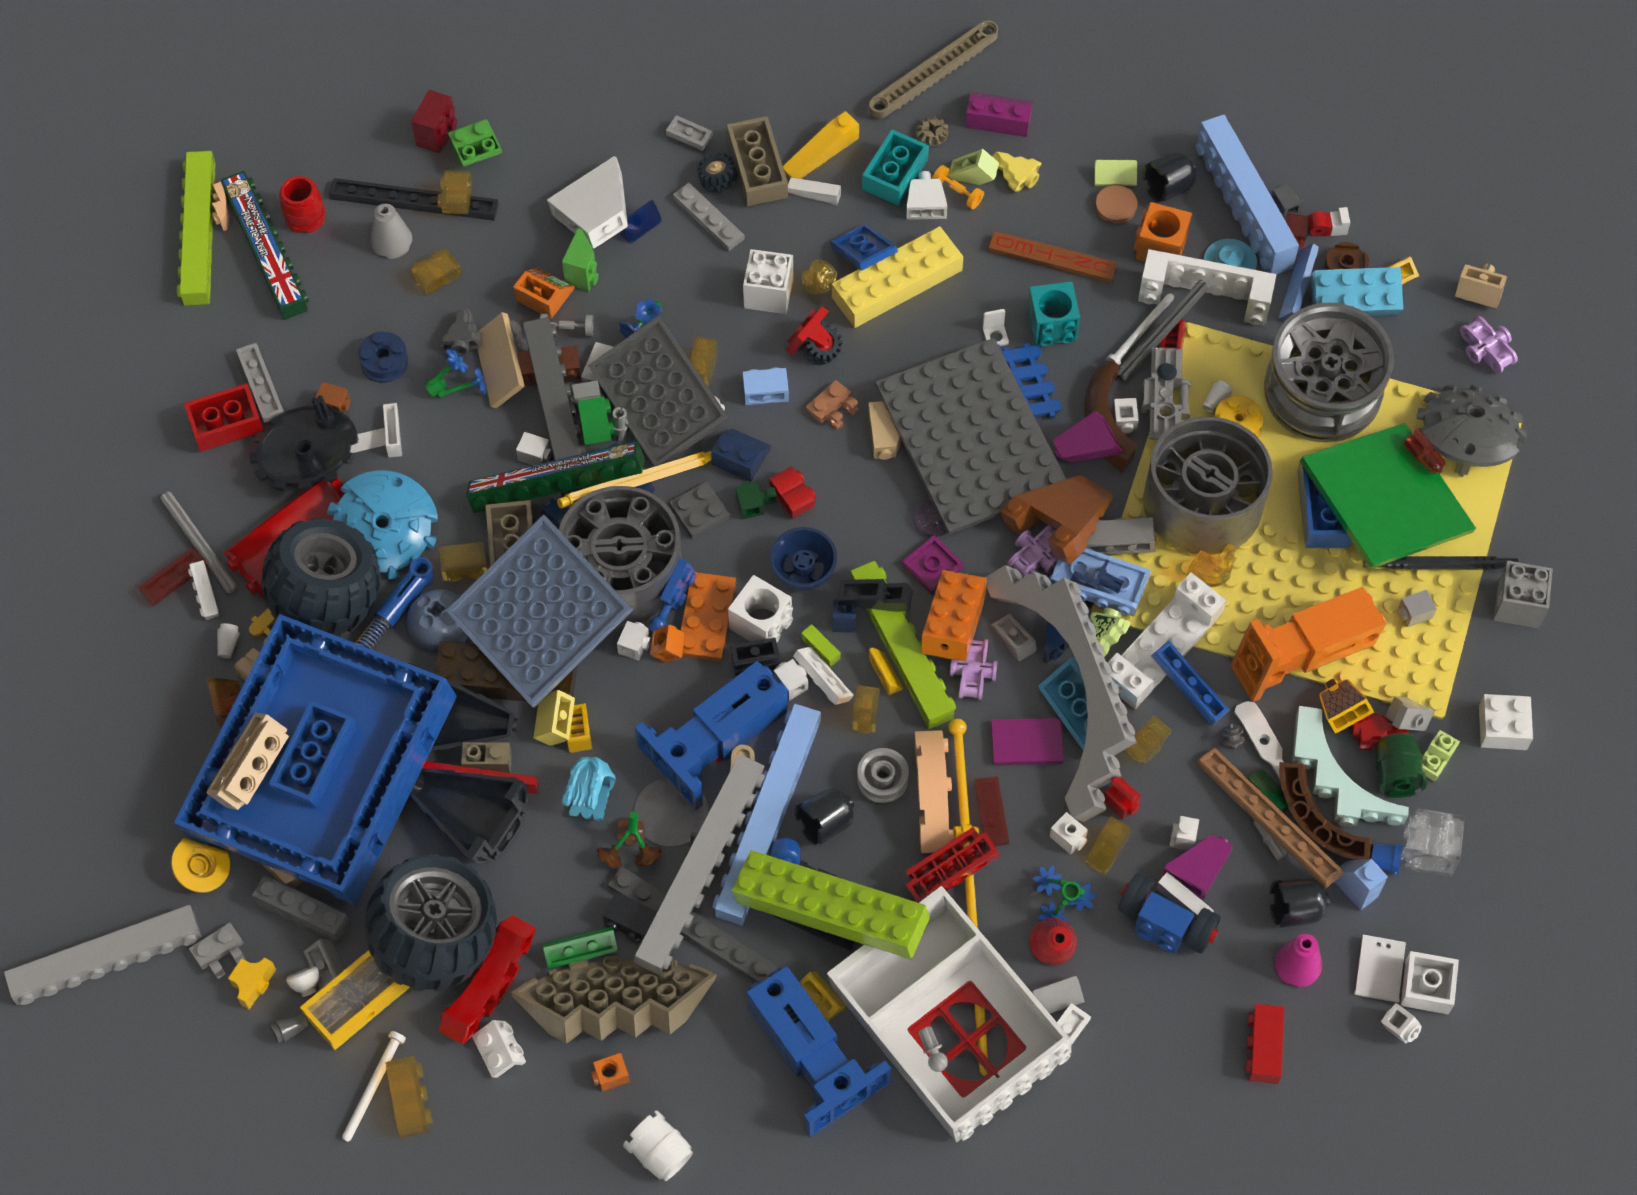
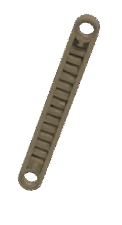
[869,20,998,119]

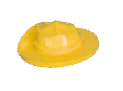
[171,838,230,893]

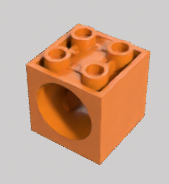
[1133,202,1192,262]

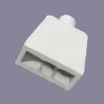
[906,171,947,220]

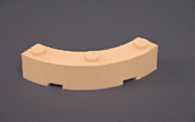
[915,731,954,853]

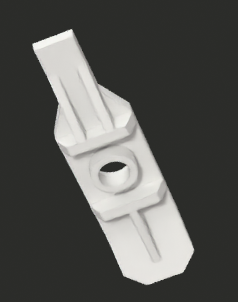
[1234,701,1283,779]

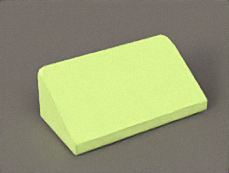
[1094,160,1137,186]

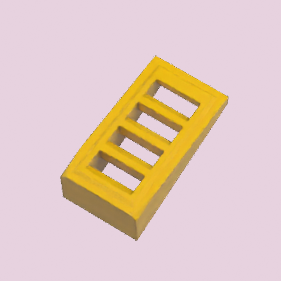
[567,703,592,753]

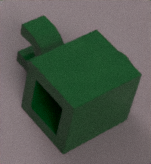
[735,481,777,520]

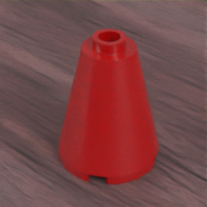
[1029,917,1077,966]

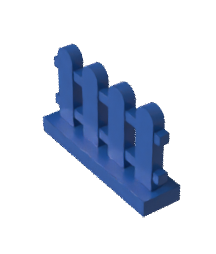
[998,343,1062,419]

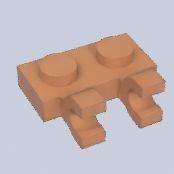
[806,380,858,430]

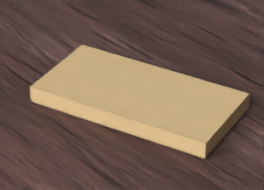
[477,312,525,408]

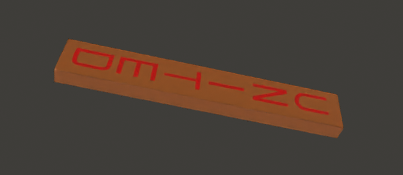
[988,231,1118,284]

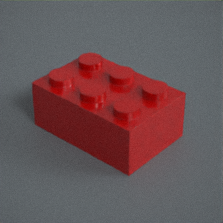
[184,383,264,452]

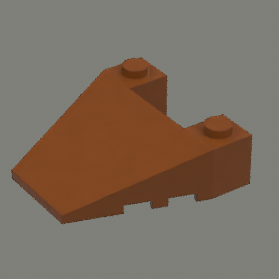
[1000,475,1113,566]

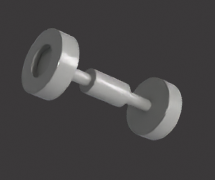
[540,313,594,337]

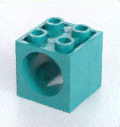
[1027,282,1080,346]

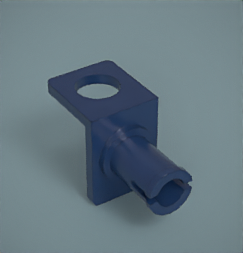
[1070,559,1124,594]

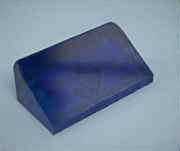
[620,200,662,244]

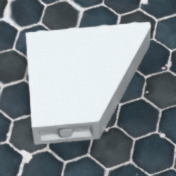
[547,156,628,249]

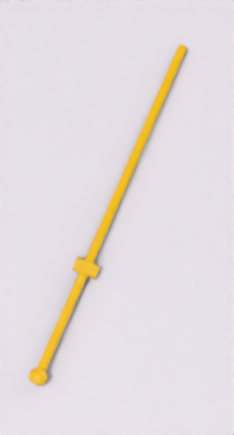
[948,719,988,1076]

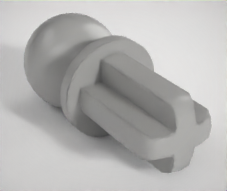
[918,1026,948,1072]

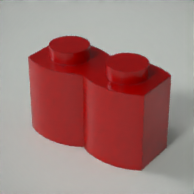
[769,466,816,519]

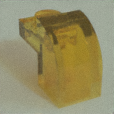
[1187,543,1237,587]

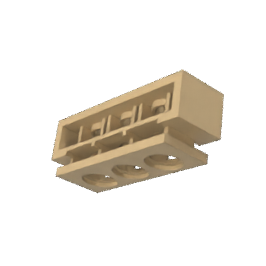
[206,713,289,810]

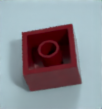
[411,90,457,153]

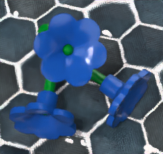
[619,299,675,338]

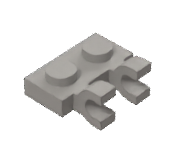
[189,923,247,979]

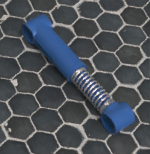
[356,557,435,650]

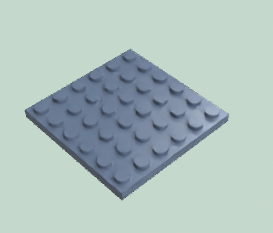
[446,515,633,707]

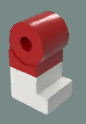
[1307,207,1350,237]

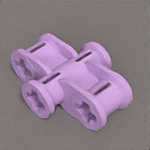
[1460,316,1518,374]
[1007,525,1058,578]
[950,639,998,701]

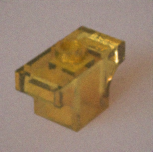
[1124,715,1172,764]

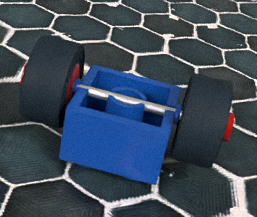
[1118,873,1221,954]

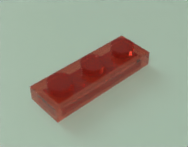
[138,547,208,606]
[974,776,1009,846]

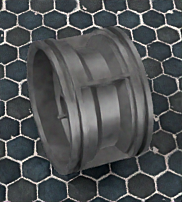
[1264,303,1394,442]

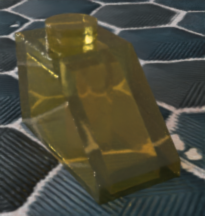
[1085,816,1131,875]

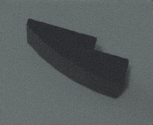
[837,579,913,612]

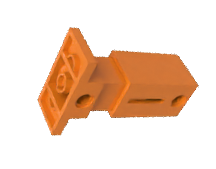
[1230,587,1386,702]

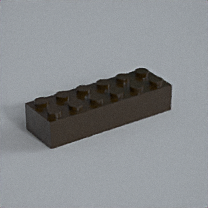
[434,641,578,702]

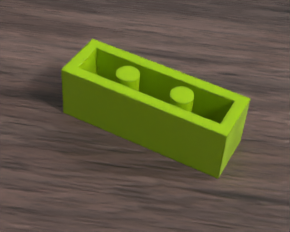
[801,624,841,667]

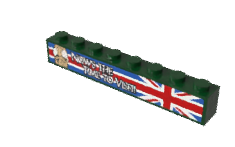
[220,171,309,320]
[466,441,645,513]

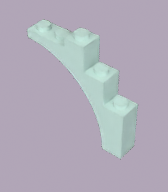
[1291,706,1409,827]

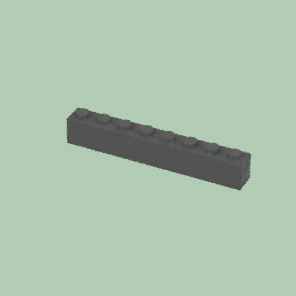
[523,317,585,460]

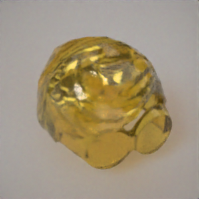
[802,260,837,295]

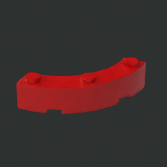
[439,915,536,1045]

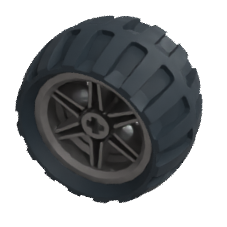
[365,854,497,991]

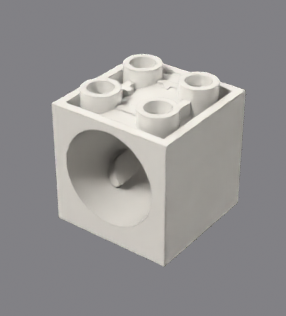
[743,249,793,314]
[728,575,793,642]

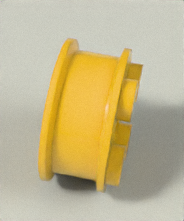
[1215,396,1264,437]

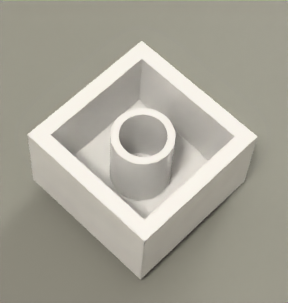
[1479,694,1533,750]
[1400,951,1459,1015]

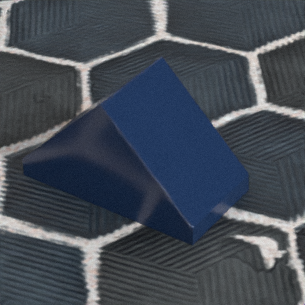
[833,599,856,633]

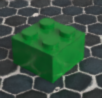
[577,394,615,445]

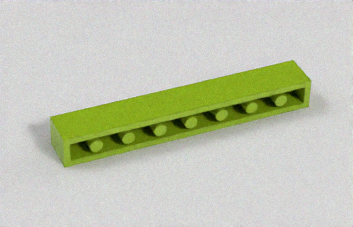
[177,151,216,306]
[850,561,956,729]

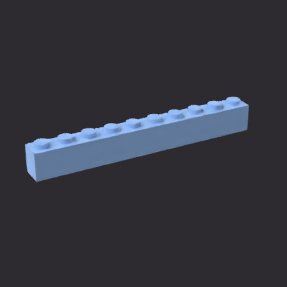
[712,704,821,926]

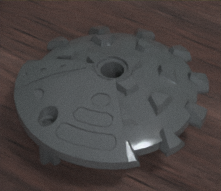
[1417,384,1526,477]

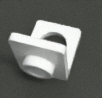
[982,309,1009,346]

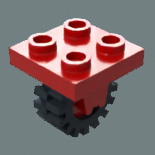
[785,306,843,365]

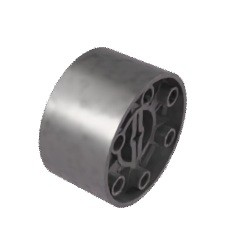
[1143,417,1273,554]
[559,486,682,625]

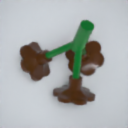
[597,812,662,868]

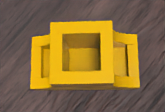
[228,957,276,1009]

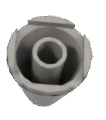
[370,204,413,259]

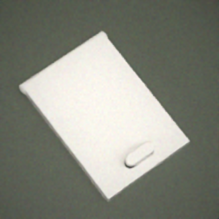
[1354,935,1406,1003]

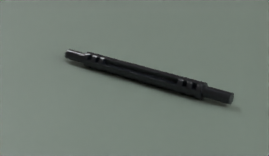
[1363,556,1519,570]

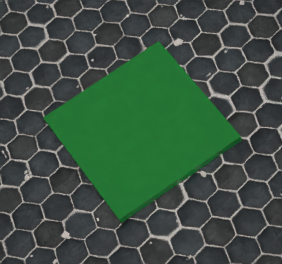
[1300,423,1476,569]

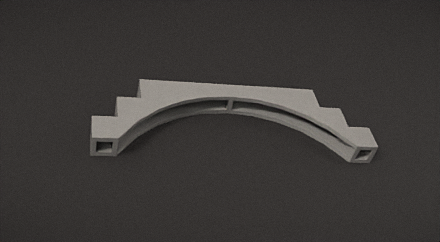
[985,565,1137,822]

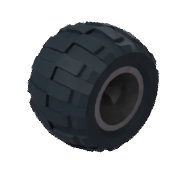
[261,518,381,637]

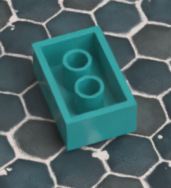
[862,129,929,206]

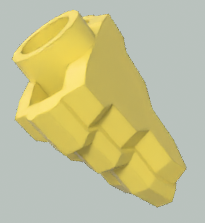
[992,151,1041,192]

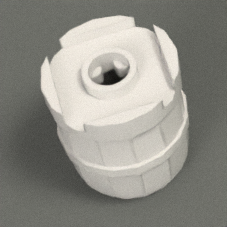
[623,1110,693,1181]

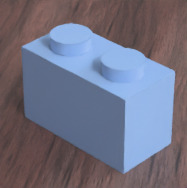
[743,367,789,405]

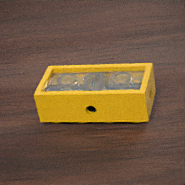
[300,950,410,1050]

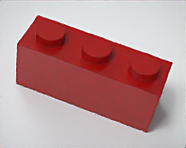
[1245,1004,1284,1084]

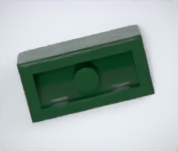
[1247,769,1289,812]

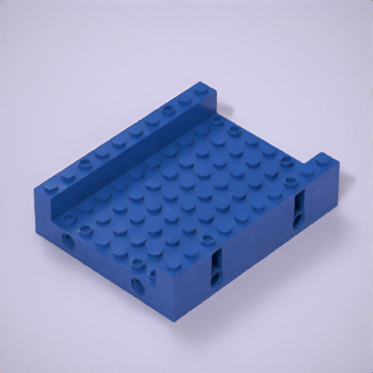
[174,614,457,906]

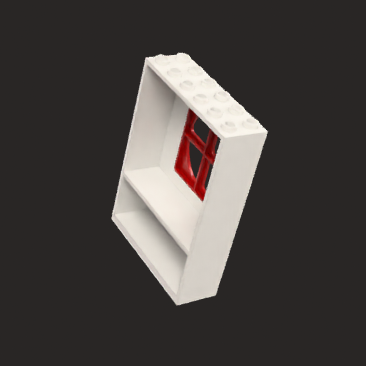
[827,886,1072,1143]

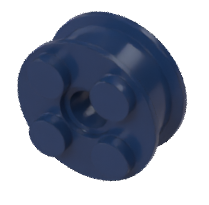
[358,331,408,383]

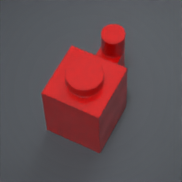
[1104,776,1141,819]

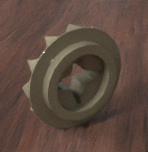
[915,116,949,146]

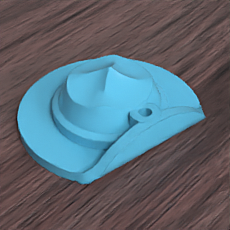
[1204,239,1257,270]

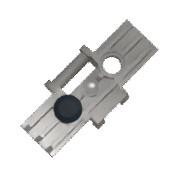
[1141,347,1191,440]

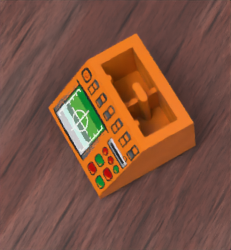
[513,268,575,319]

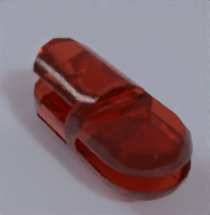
[1402,429,1446,474]

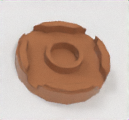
[1095,185,1138,224]

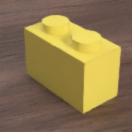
[533,690,575,746]

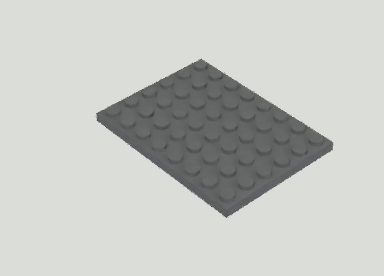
[875,338,1066,535]

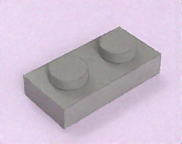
[666,115,713,151]

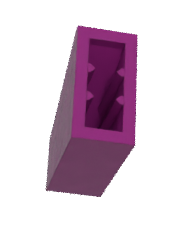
[1052,411,1124,463]
[1162,835,1233,900]

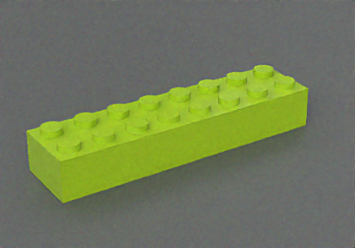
[731,850,930,960]

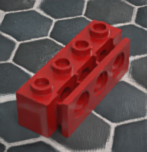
[905,827,1001,903]

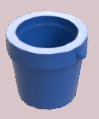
[1371,843,1403,875]

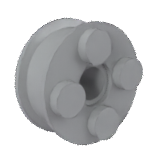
[857,748,909,804]

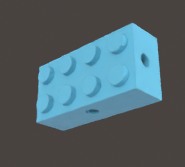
[1310,267,1404,316]

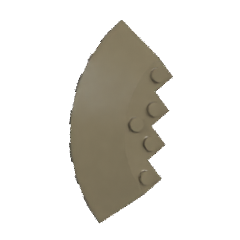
[511,955,716,1044]

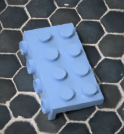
[1049,548,1151,616]

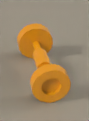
[932,165,984,209]

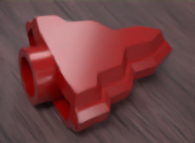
[1351,713,1409,750]

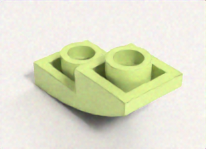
[1422,730,1460,782]

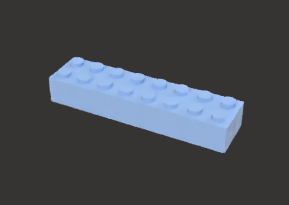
[1196,115,1299,275]

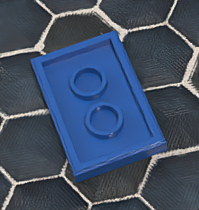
[830,223,898,271]

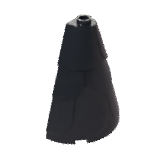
[408,663,518,751]
[410,768,528,864]

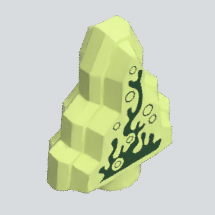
[1089,608,1131,657]

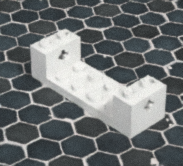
[1138,249,1276,326]
[1108,572,1226,709]

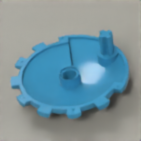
[327,470,438,580]

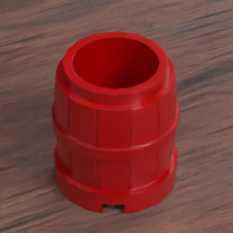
[279,176,326,233]

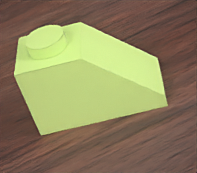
[948,149,999,185]

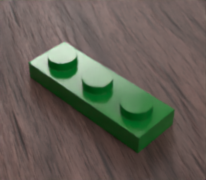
[542,927,618,969]

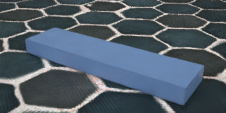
[1278,243,1319,322]

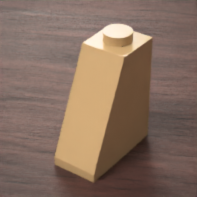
[868,401,902,460]

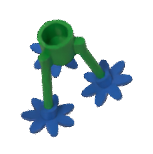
[424,349,487,398]
[1033,865,1097,921]

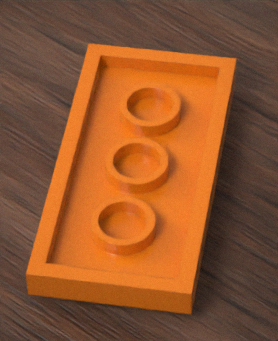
[681,572,737,662]

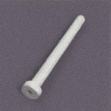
[1106,293,1174,365]
[342,1031,406,1142]

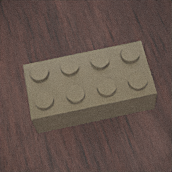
[727,116,788,206]
[486,500,534,567]

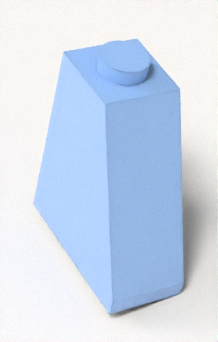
[1335,859,1388,911]

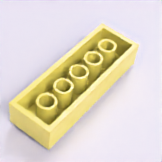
[832,226,963,328]

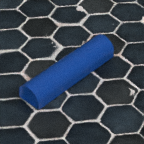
[1151,640,1229,726]

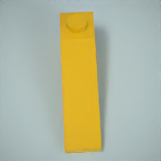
[783,111,859,179]

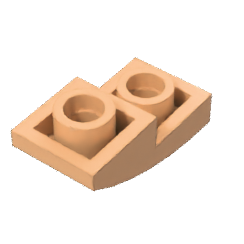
[212,182,230,231]

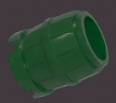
[1376,733,1427,798]

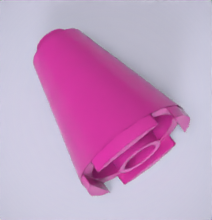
[1274,934,1322,988]

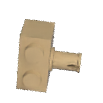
[1455,263,1507,309]

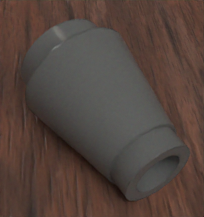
[270,1014,308,1043]

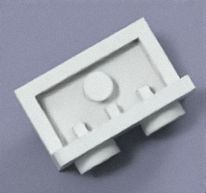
[472,1020,526,1078]

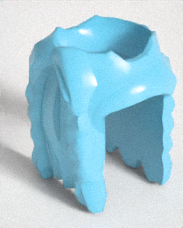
[562,757,616,821]

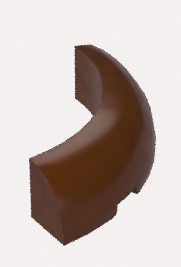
[1084,360,1137,473]
[1279,762,1374,860]

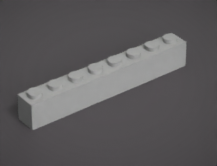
[4,905,202,1005]

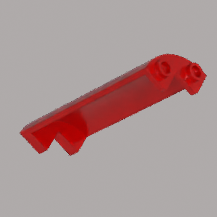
[223,477,344,599]

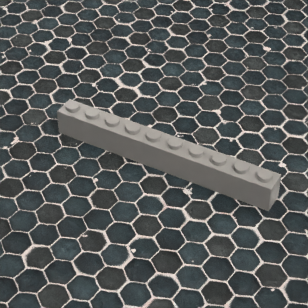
[633,754,766,975]

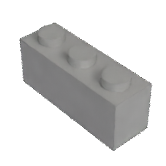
[1086,517,1155,555]

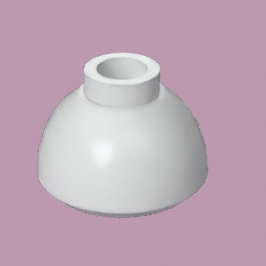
[286,966,319,997]

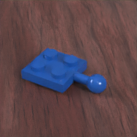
[649,558,696,632]

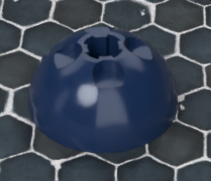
[770,527,837,590]

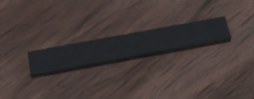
[329,178,499,221]

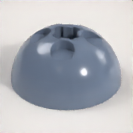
[406,589,469,653]

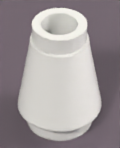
[1202,380,1232,413]
[217,624,240,659]

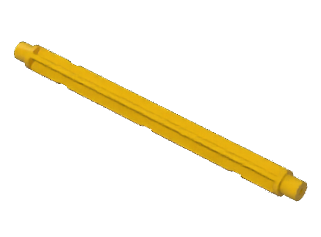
[557,451,712,508]

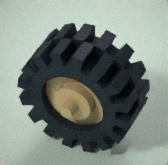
[697,153,737,192]

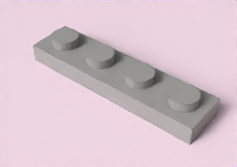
[673,183,745,251]
[236,342,284,423]

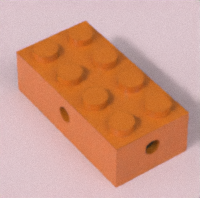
[922,570,987,662]

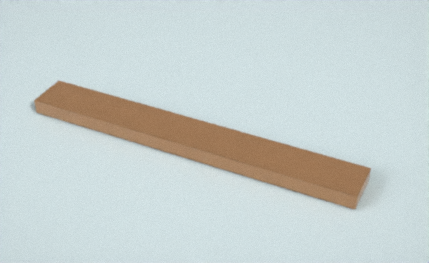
[1197,748,1344,888]

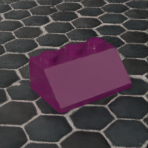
[965,92,1034,137]

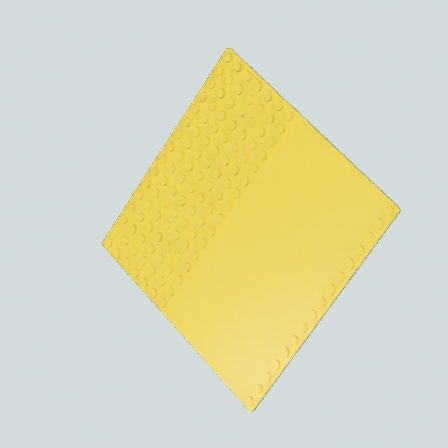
[1091,322,1522,719]

